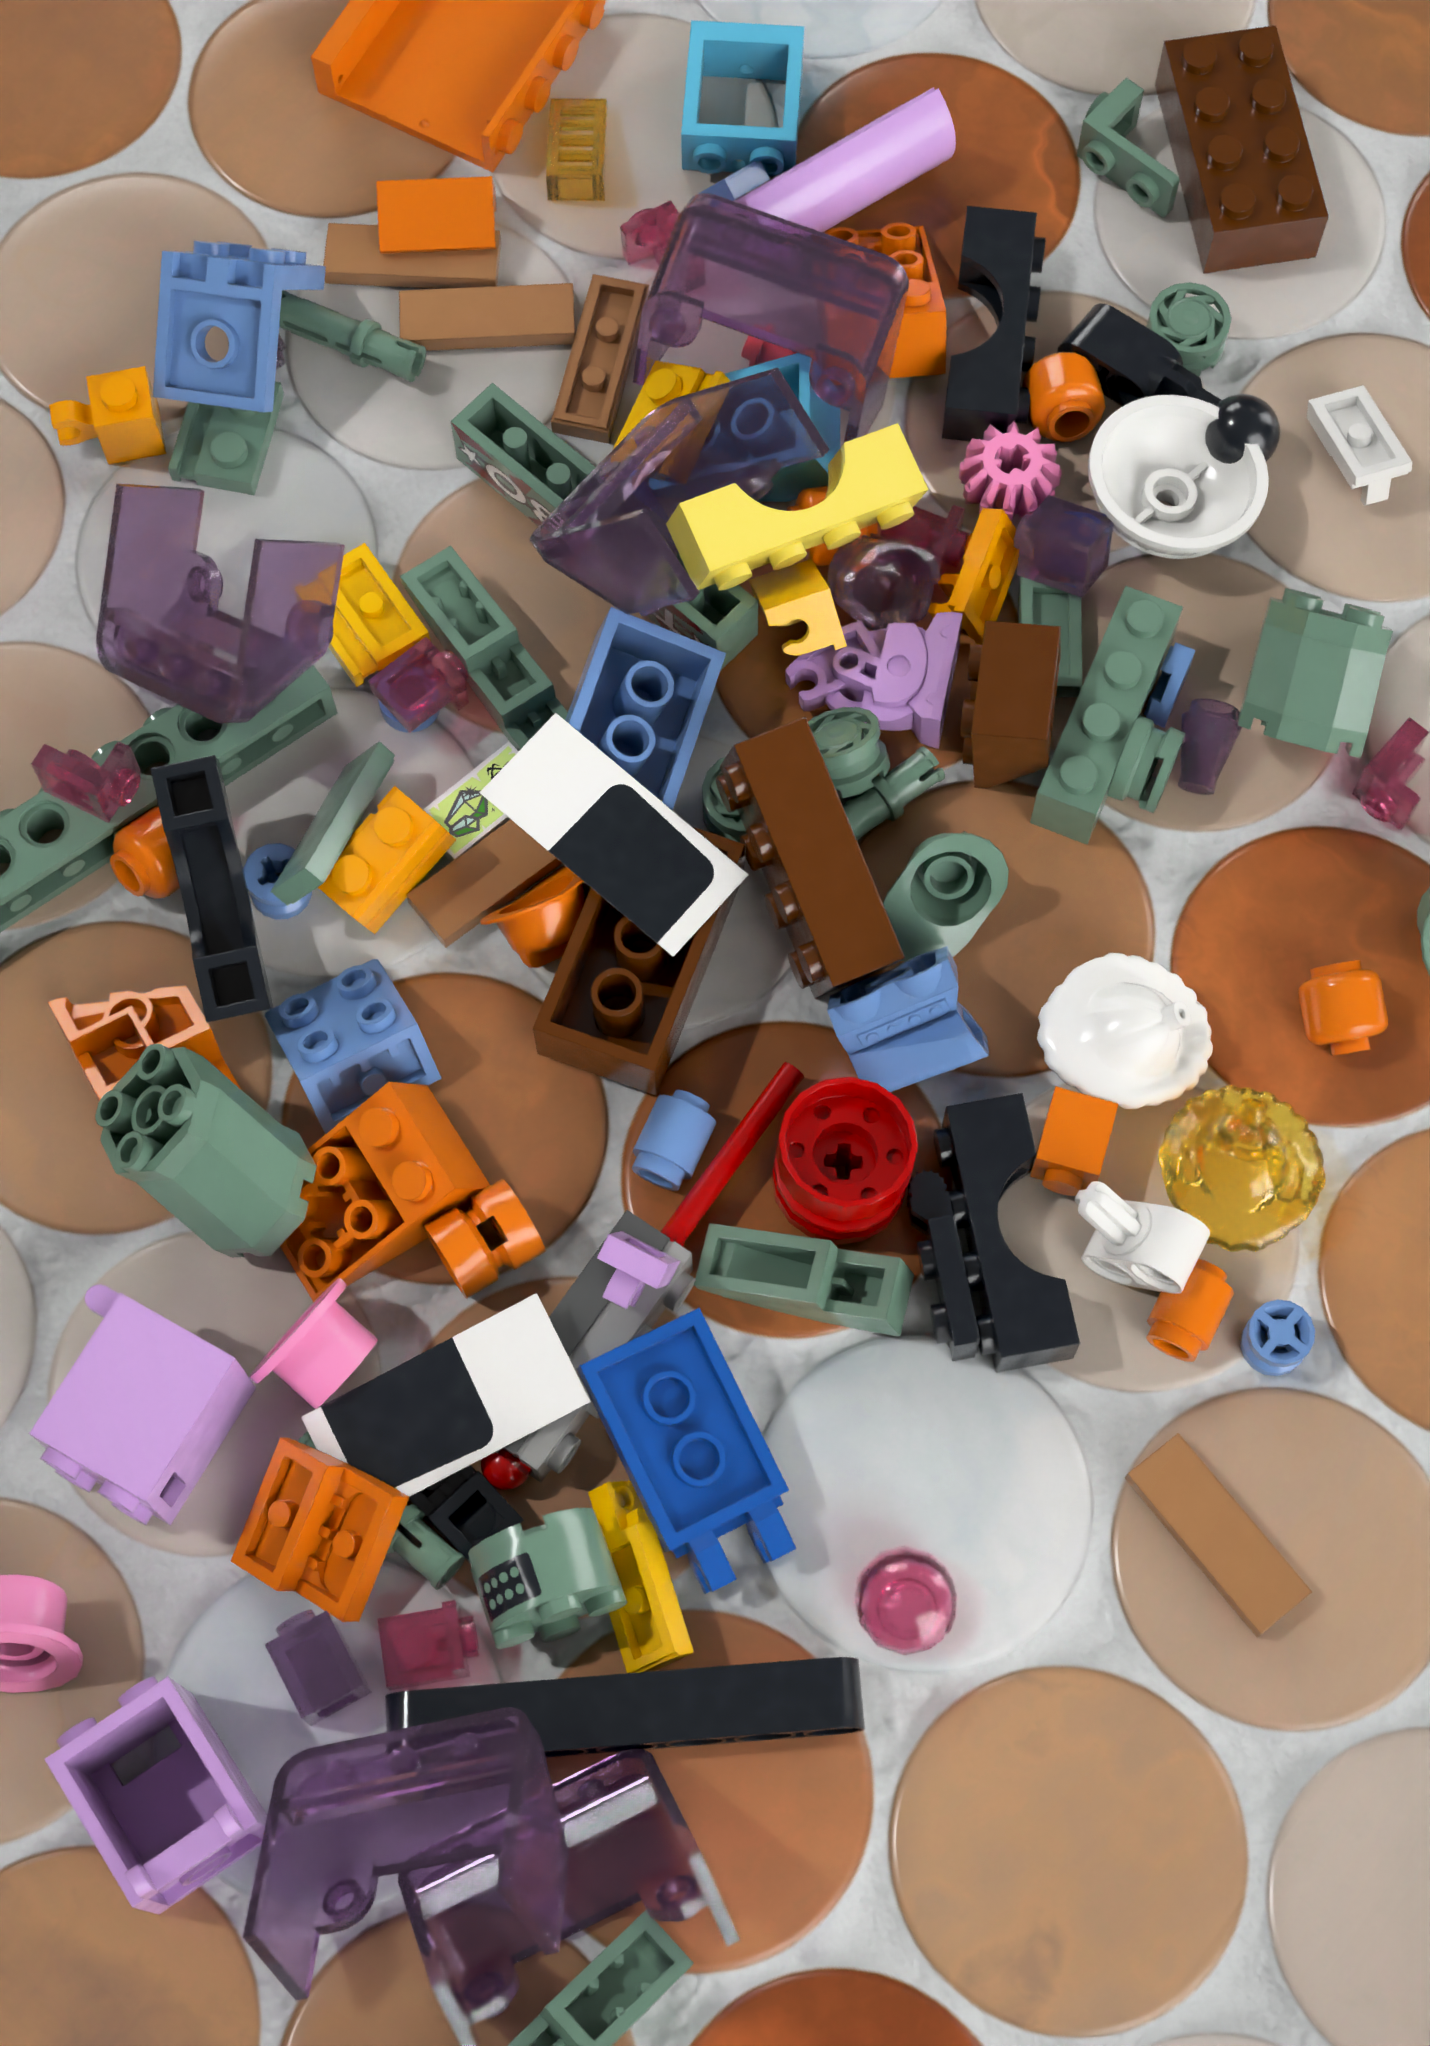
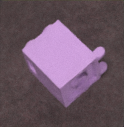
[29,1284,256,1525]
[44,1676,278,1915]

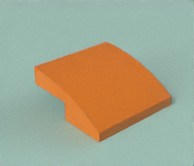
[231,1437,409,1622]

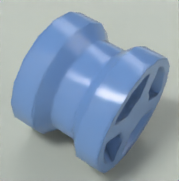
[243,843,312,920]
[1240,1300,1315,1376]

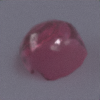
[855,1545,957,1655]

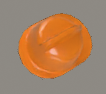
[480,865,586,968]

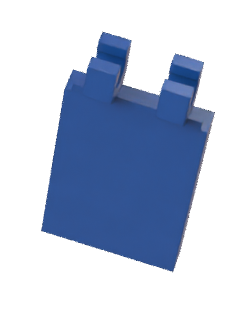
[576,1307,797,1594]

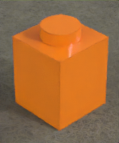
[1030,1086,1119,1196]

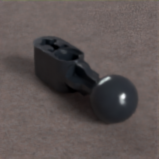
[1057,303,1280,464]

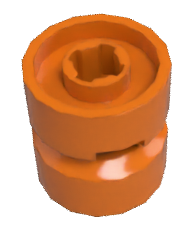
[423,1179,546,1299]

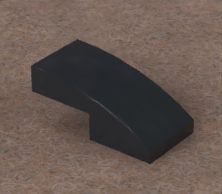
[408,1465,524,1563]

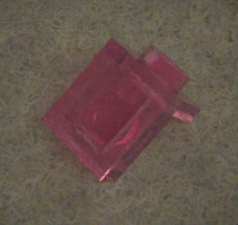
[620,200,706,295]
[872,505,970,585]
[368,637,469,733]
[1352,717,1429,830]
[31,742,141,823]
[378,1600,480,1690]

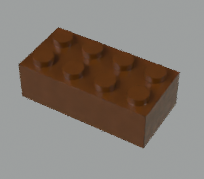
[1155,25,1329,274]
[716,717,905,998]
[533,826,745,1096]

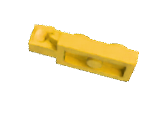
[588,1480,694,1673]

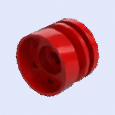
[771,1077,918,1245]

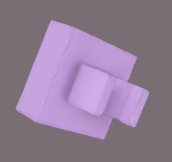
[597,1231,680,1309]

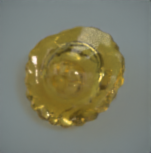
[1158,1085,1326,1252]

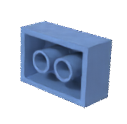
[565,607,726,811]

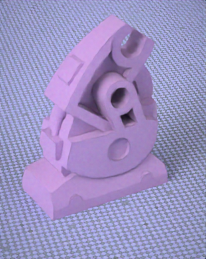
[785,612,963,749]

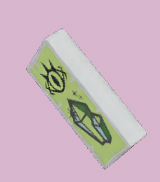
[423,741,519,862]

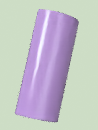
[712,87,956,270]

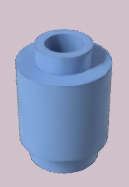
[631,1090,716,1191]

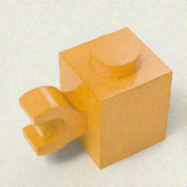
[49,366,167,465]

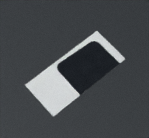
[479,713,748,957]
[301,1293,591,1497]

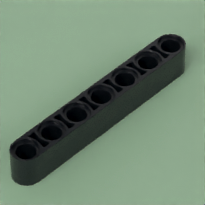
[385,1657,865,1768]

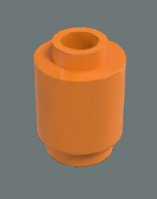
[1146,1259,1234,1362]

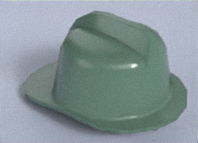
[883,831,1009,962]

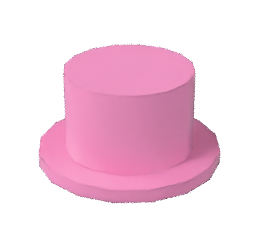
[249,1278,378,1409]
[0,1574,83,1693]

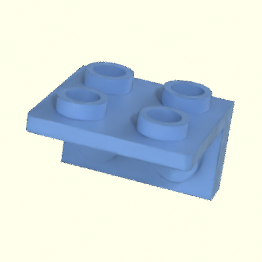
[265,959,442,1134]

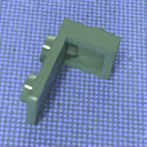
[1077,77,1180,217]

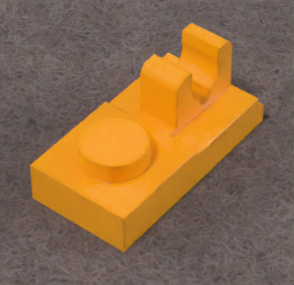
[927,508,1026,644]

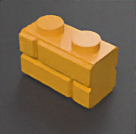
[318,786,456,934]

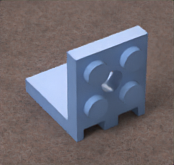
[153,241,326,412]

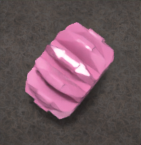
[959,420,1062,524]

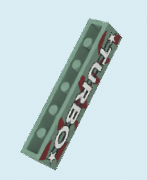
[450,383,758,671]

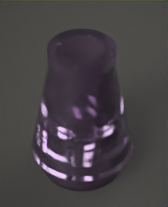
[1178,699,1242,795]

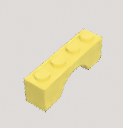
[666,423,928,591]

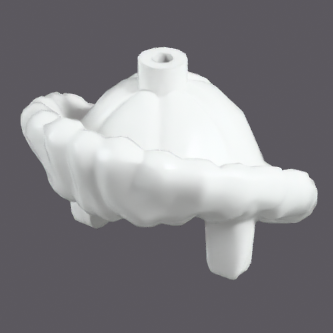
[1037,953,1213,1109]

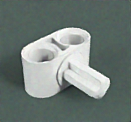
[1075,1181,1210,1294]

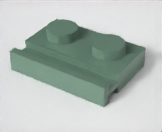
[168,381,284,496]

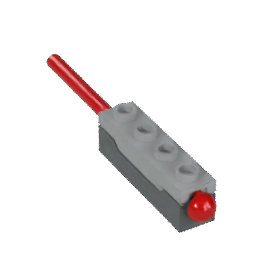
[481,1062,804,1490]

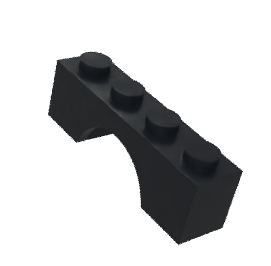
[942,206,1045,441]
[150,755,274,1023]
[934,1093,1080,1373]

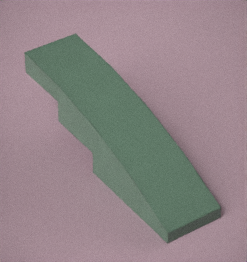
[400,545,568,751]
[507,1910,694,2046]

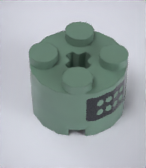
[468,1508,628,1649]

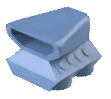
[827,946,989,1092]

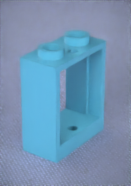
[681,20,804,177]

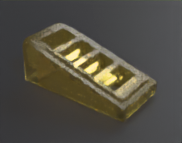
[546,98,607,201]

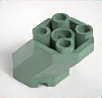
[1237,588,1393,758]
[95,1044,317,1258]

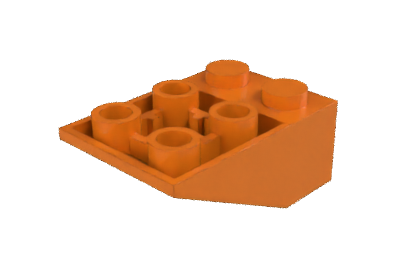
[810,223,946,383]
[280,1082,490,1302]

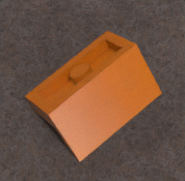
[376,176,497,254]

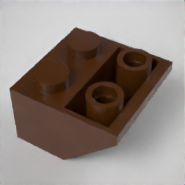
[961,621,1061,789]

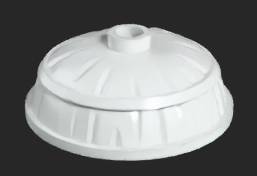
[1088,395,1269,559]

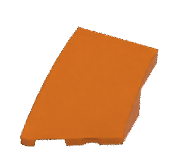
[48,985,241,1101]

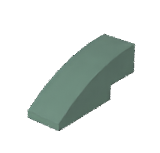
[694,1223,914,1336]

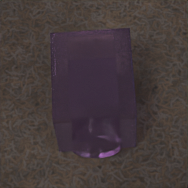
[1014,495,1114,597]
[265,1610,372,1726]

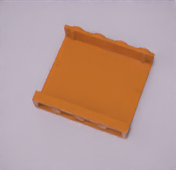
[311,0,606,172]

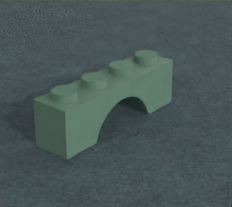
[1030,585,1183,845]

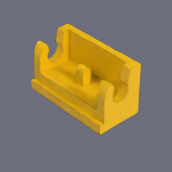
[749,559,847,656]

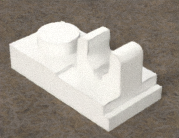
[1307,385,1413,506]

